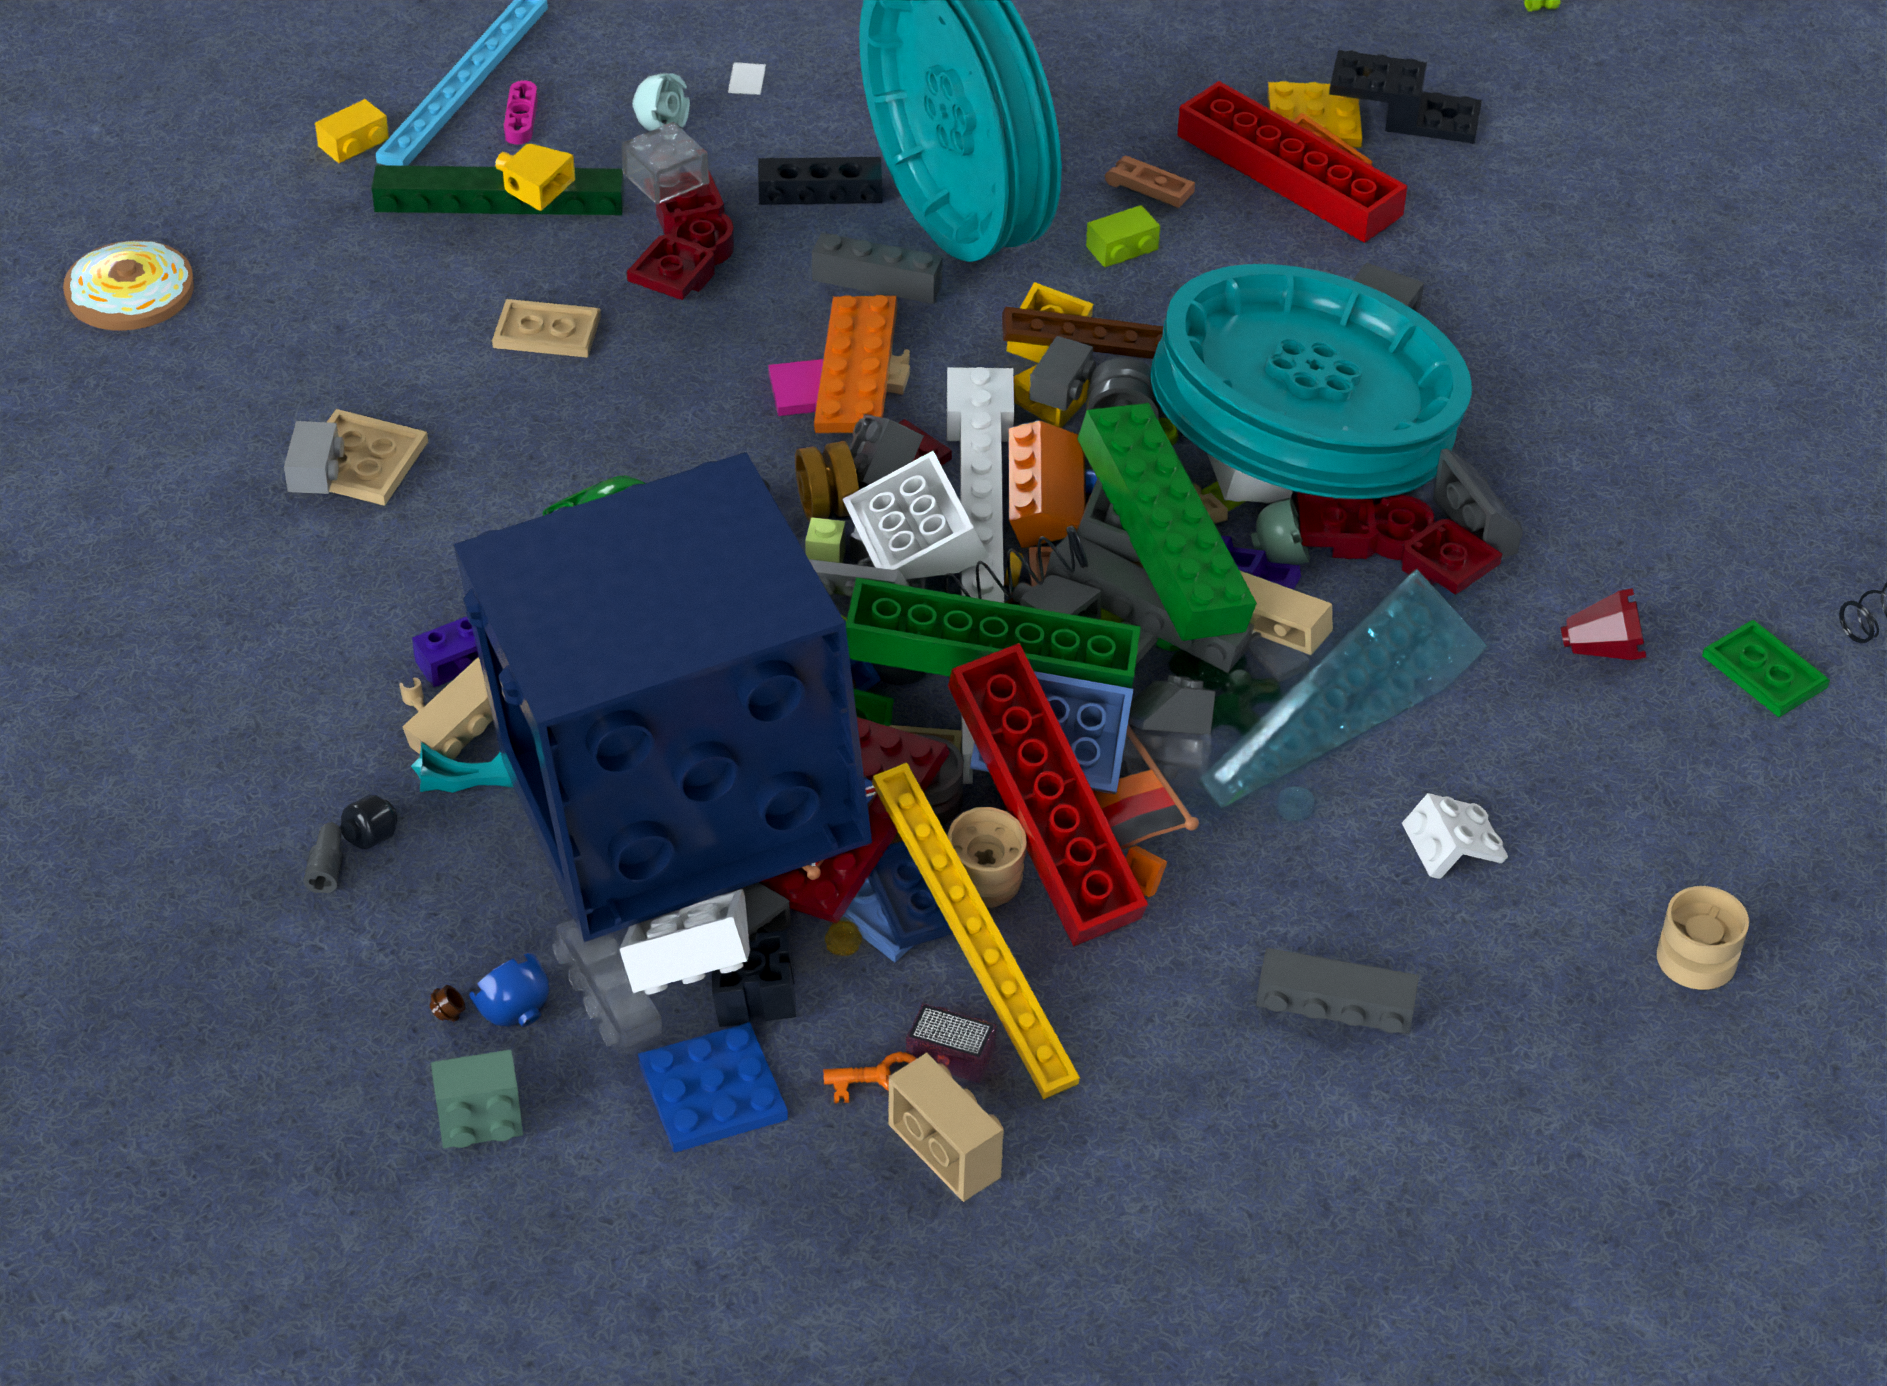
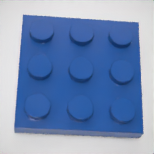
[638,1022,788,1153]

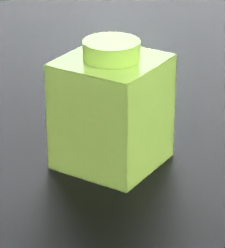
[805,517,845,563]

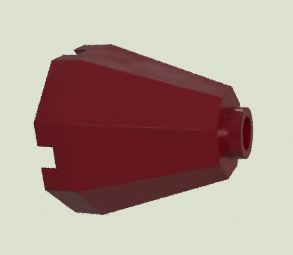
[1561,588,1647,660]

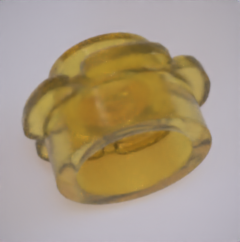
[824,921,862,956]

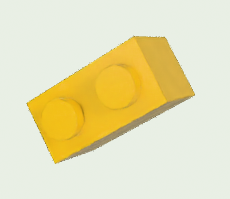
[315,99,389,163]

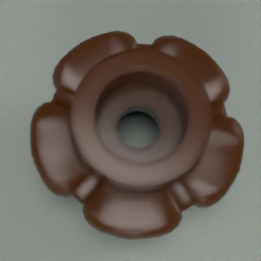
[430,985,466,1022]

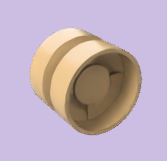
[1657,886,1749,990]

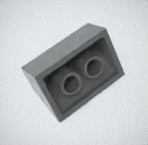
[1433,448,1523,558]

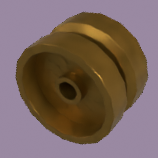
[795,441,859,522]

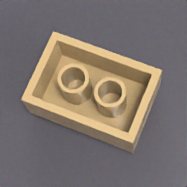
[888,1053,1004,1202]

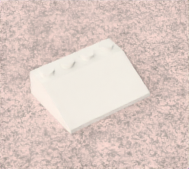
[842,451,989,579]

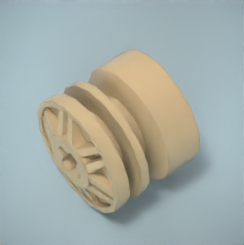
[947,807,1027,908]

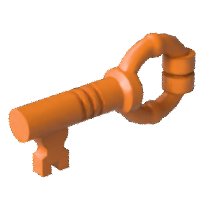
[823,1051,917,1103]

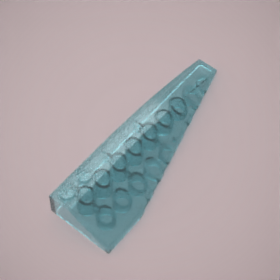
[1197,569,1488,808]

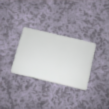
[728,63,766,95]

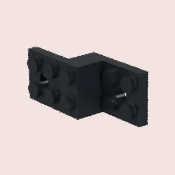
[1329,50,1482,144]

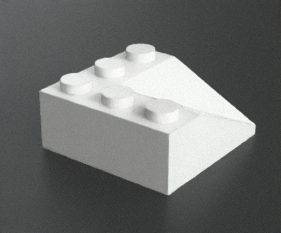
[619,889,750,994]

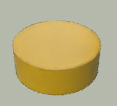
[1004,552,1023,587]

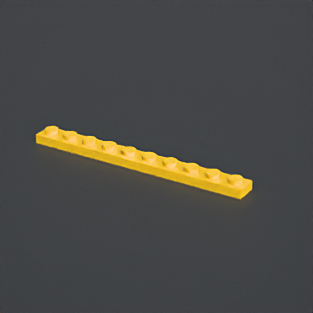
[872,763,1080,1099]

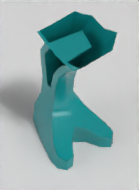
[411,742,514,793]

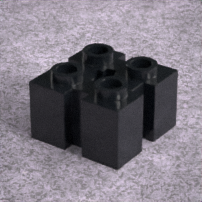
[712,930,797,1027]

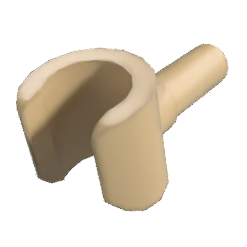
[400,678,425,712]

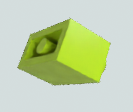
[1086,205,1160,267]

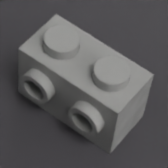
[284,421,344,494]

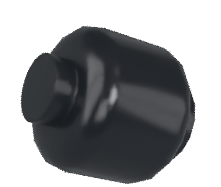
[340,795,397,849]

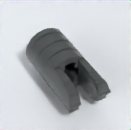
[303,821,343,893]

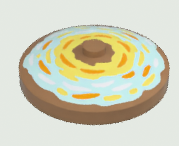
[63,240,194,331]

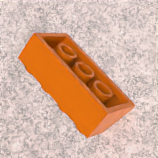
[1009,421,1086,548]

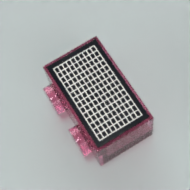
[906,1003,996,1083]

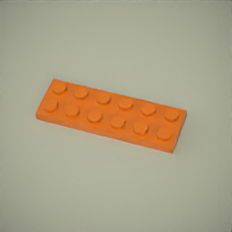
[814,295,898,433]

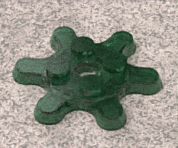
[1169,651,1282,743]

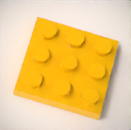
[1268,81,1362,148]

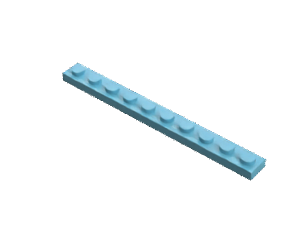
[376,0,548,166]

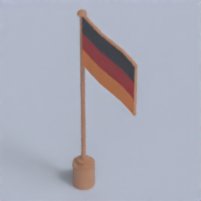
[1092,724,1199,850]

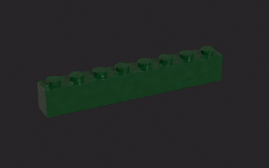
[371,165,625,215]

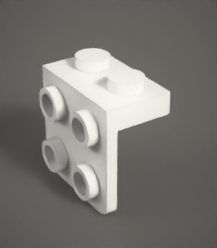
[1402,793,1508,879]

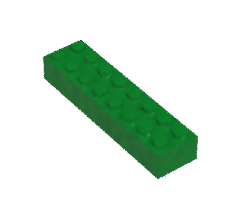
[1077,403,1257,641]
[846,577,1141,689]

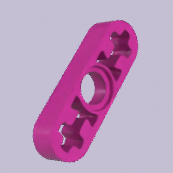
[504,81,538,145]

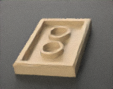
[492,299,601,358]

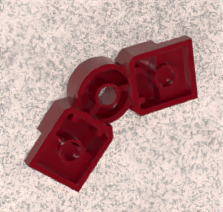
[627,167,734,300]
[1297,492,1502,595]

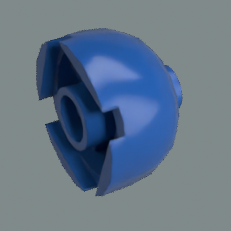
[469,953,550,1027]

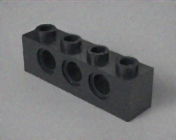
[758,157,882,205]

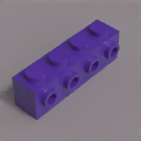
[412,616,479,688]

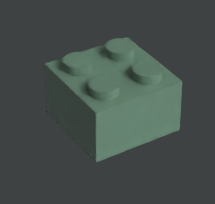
[431,1049,523,1148]

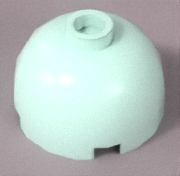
[633,73,690,135]

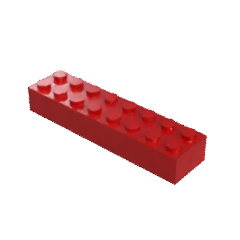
[1177,81,1408,243]
[948,643,1148,947]

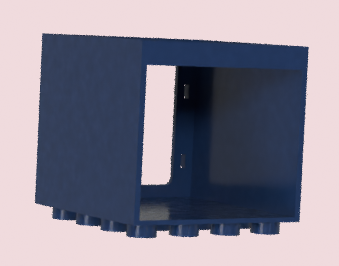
[453,452,872,942]

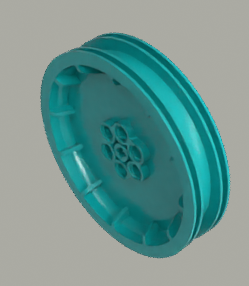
[859,0,1062,262]
[1150,264,1472,499]

